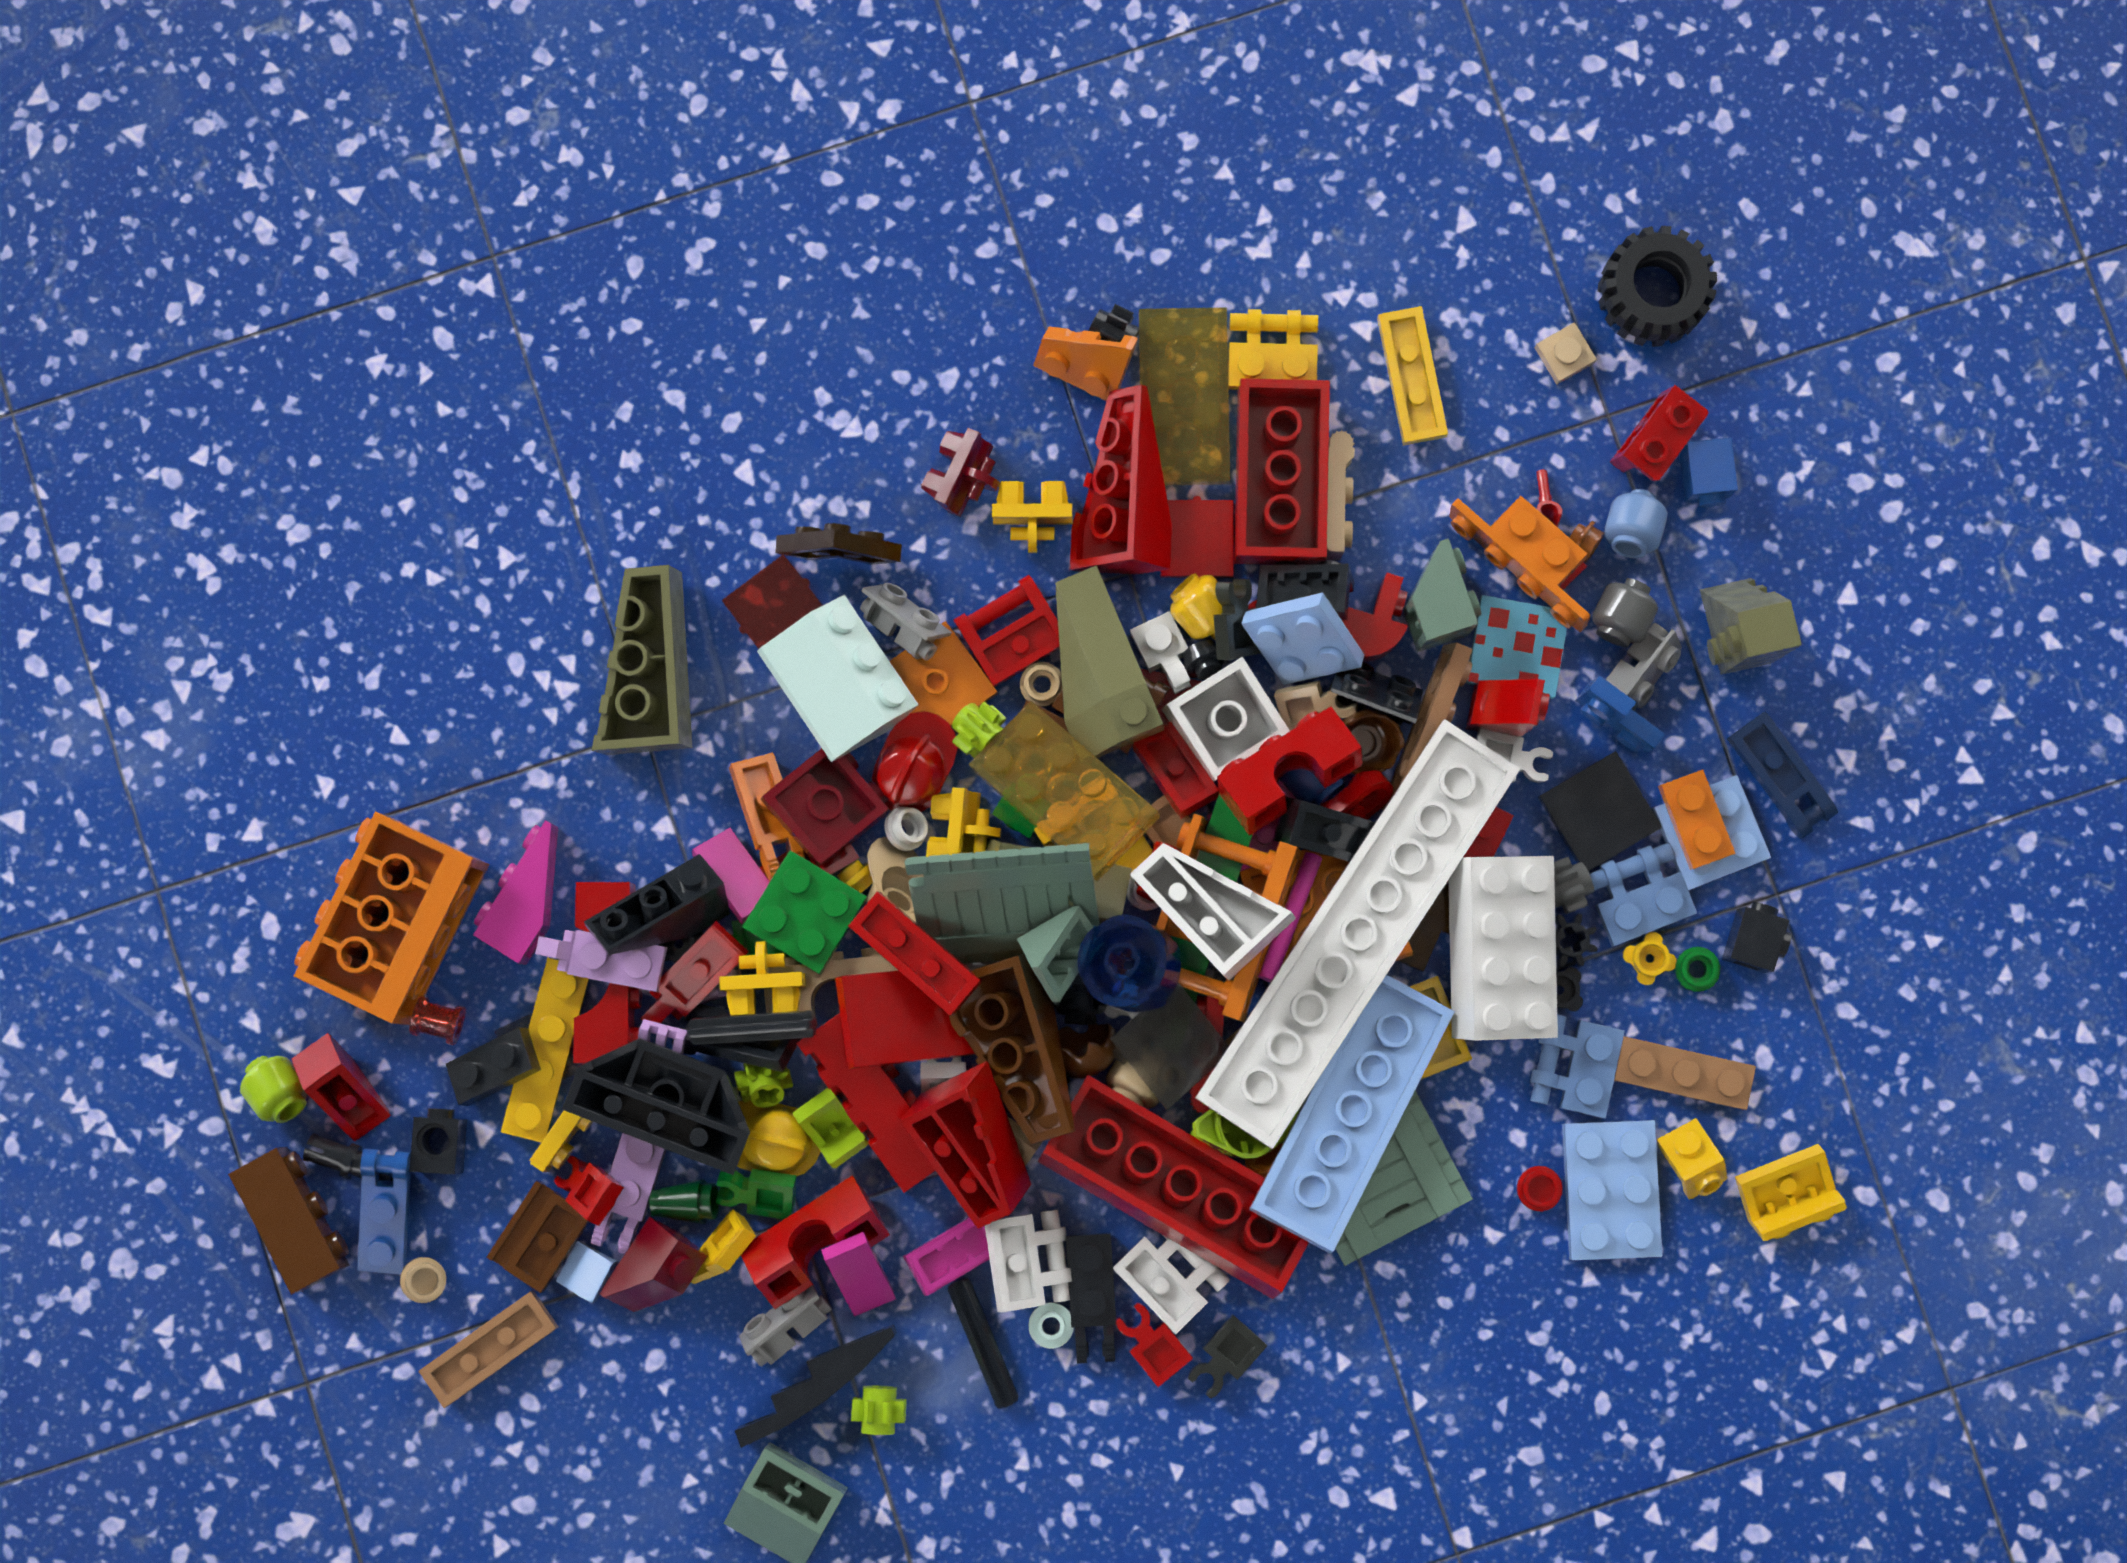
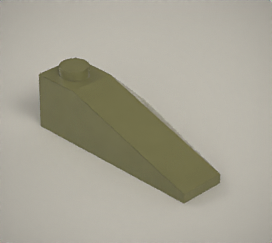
[1055,565,1164,764]

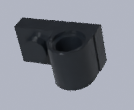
[1273,797,1376,862]

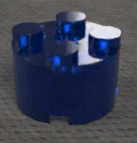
[1077,915,1181,1012]

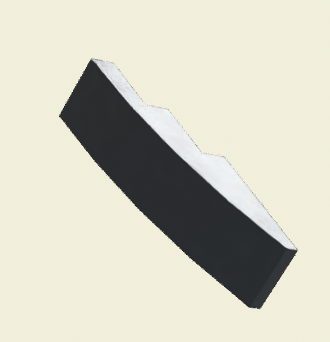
[735,1324,897,1448]

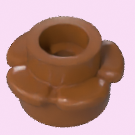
[1569,521,1604,563]

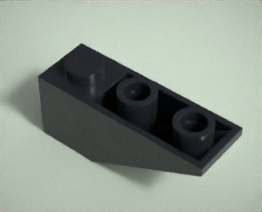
[584,854,730,955]

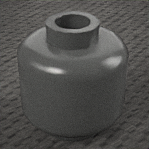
[1592,578,1658,648]

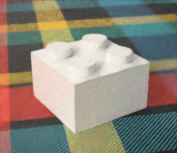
[1162,656,1290,782]

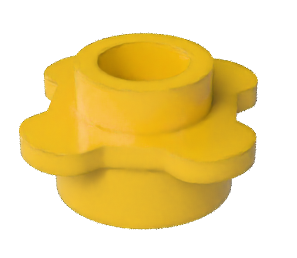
[1623,932,1677,985]

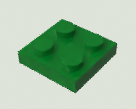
[742,850,868,975]

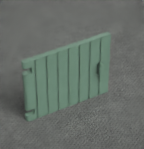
[904,843,1103,964]
[1281,1090,1473,1266]

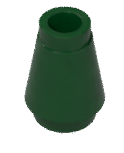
[649,1179,719,1225]

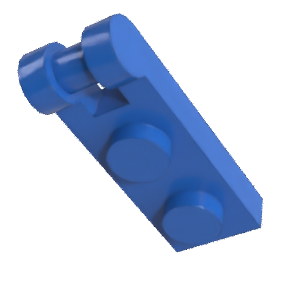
[357,1148,411,1275]

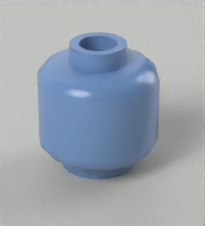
[1604,489,1668,558]

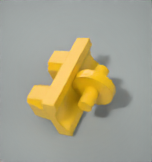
[992,481,1072,553]
[926,787,1001,857]
[719,941,806,1016]

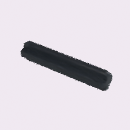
[687,1010,818,1045]
[948,1278,1019,1409]

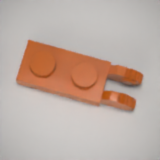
[729,752,805,882]

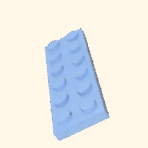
[1249,975,1455,1254]

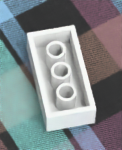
[1448,856,1558,1041]

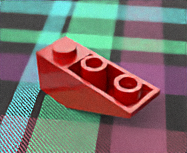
[1465,679,1550,737]

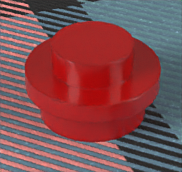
[1516,1166,1563,1211]

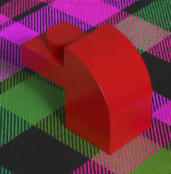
[1342,573,1408,662]

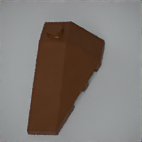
[948,954,1075,1144]

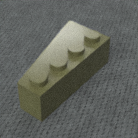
[591,565,693,755]

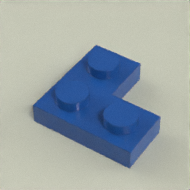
[1575,675,1665,753]

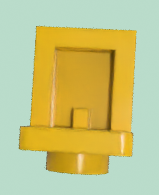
[1657,1118,1728,1200]

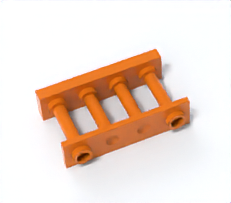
[1133,814,1302,1022]

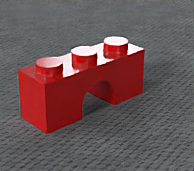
[1217,706,1362,836]
[741,1175,890,1310]

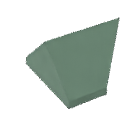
[1017,906,1100,1006]

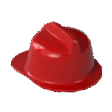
[872,711,958,812]

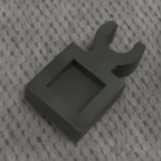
[1213,579,1261,660]
[1188,1314,1267,1399]

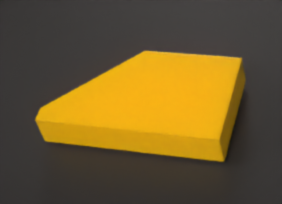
[691,1209,756,1284]

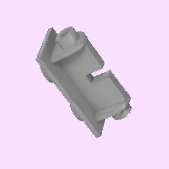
[860,583,952,661]
[1606,623,1682,711]
[739,1285,832,1367]

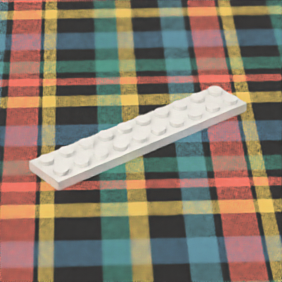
[1195,719,1520,1149]

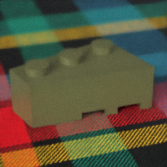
[1699,578,1802,675]

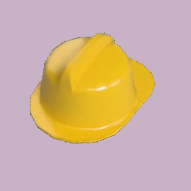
[737,1100,821,1176]

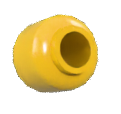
[1170,573,1223,640]

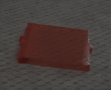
[722,555,823,649]

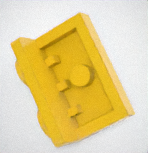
[1735,1144,1847,1241]

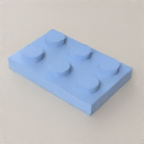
[1562,1120,1662,1260]

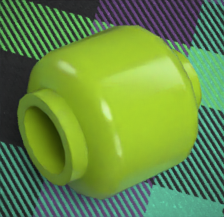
[240,1056,308,1123]

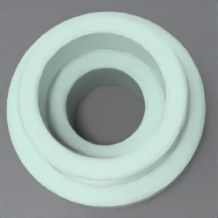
[1029,1302,1074,1349]

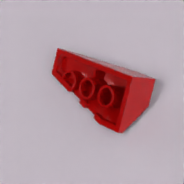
[1070,384,1172,574]

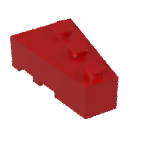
[900,1060,1032,1229]

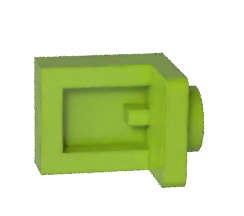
[793,1088,869,1169]

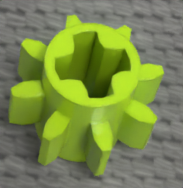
[952,702,1007,758]
[734,1063,793,1108]
[851,1385,907,1435]

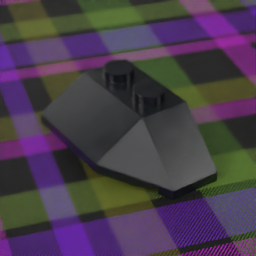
[562,1038,750,1175]

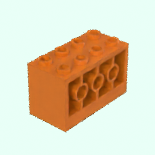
[294,811,490,1025]

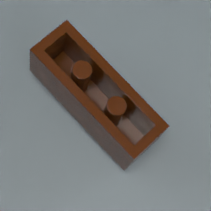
[228,1147,350,1295]

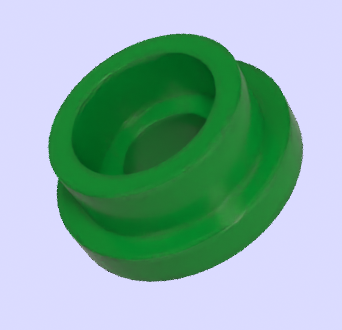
[1674,947,1720,992]

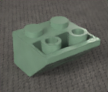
[1403,538,1481,653]
[723,1442,848,1563]

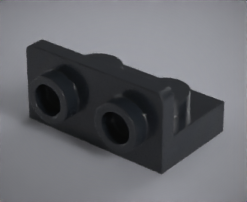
[1256,560,1355,620]

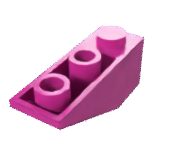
[473,820,558,965]

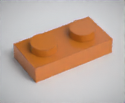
[1658,769,1736,870]

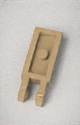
[1326,430,1355,560]

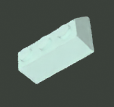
[757,595,919,762]

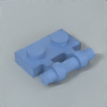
[1590,843,1697,947]
[1530,1014,1625,1119]

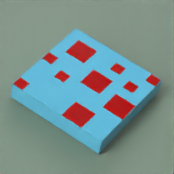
[1466,595,1567,699]

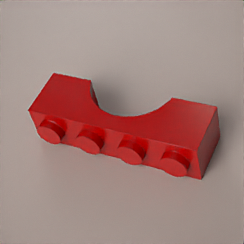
[573,882,642,1063]

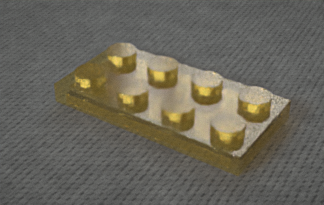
[1138,307,1230,485]
[969,701,1160,882]

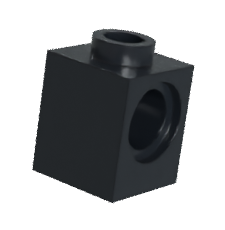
[409,1108,467,1174]

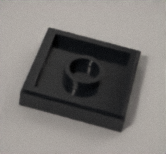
[1538,751,1662,871]

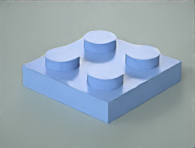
[1241,592,1365,685]
[1652,775,1771,890]

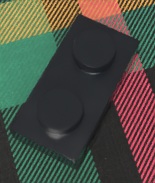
[446,1027,541,1106]

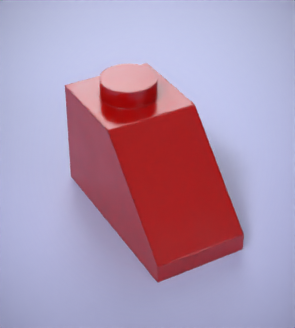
[291,1033,391,1142]

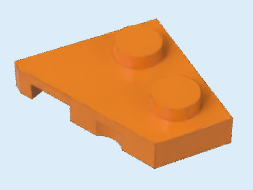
[1033,326,1138,401]

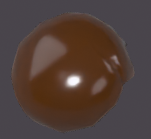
[1343,709,1405,775]
[1058,1023,1120,1079]

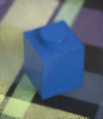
[1679,437,1738,508]

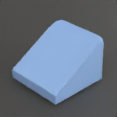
[556,1241,618,1303]

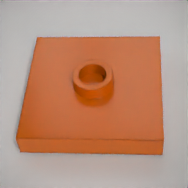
[890,621,998,727]

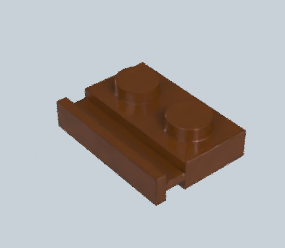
[486,1180,589,1293]

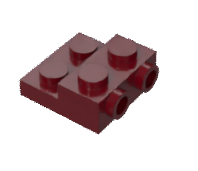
[761,748,889,868]

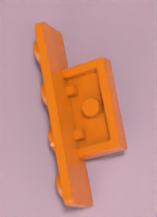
[1449,496,1591,632]

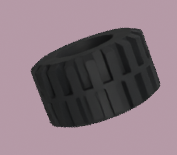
[1598,226,1717,347]

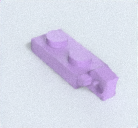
[535,930,667,992]

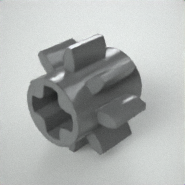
[1554,857,1595,914]

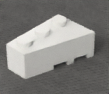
[1130,843,1296,980]

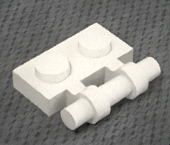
[985,1209,1072,1312]
[1113,1235,1230,1334]

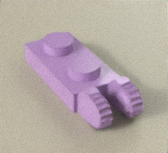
[591,1133,666,1254]

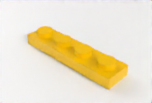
[501,957,589,1142]

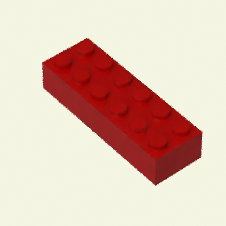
[1037,1075,1309,1299]

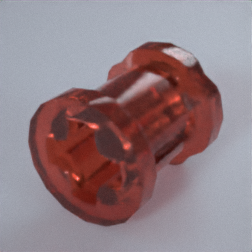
[409,996,466,1045]

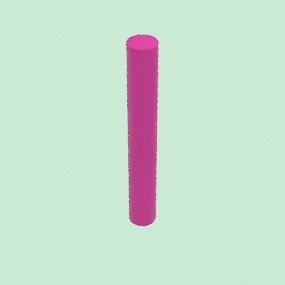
[1258,852,1322,983]

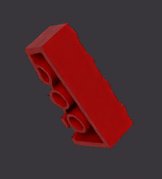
[796,1013,935,1193]

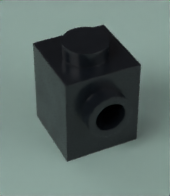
[1722,902,1792,973]

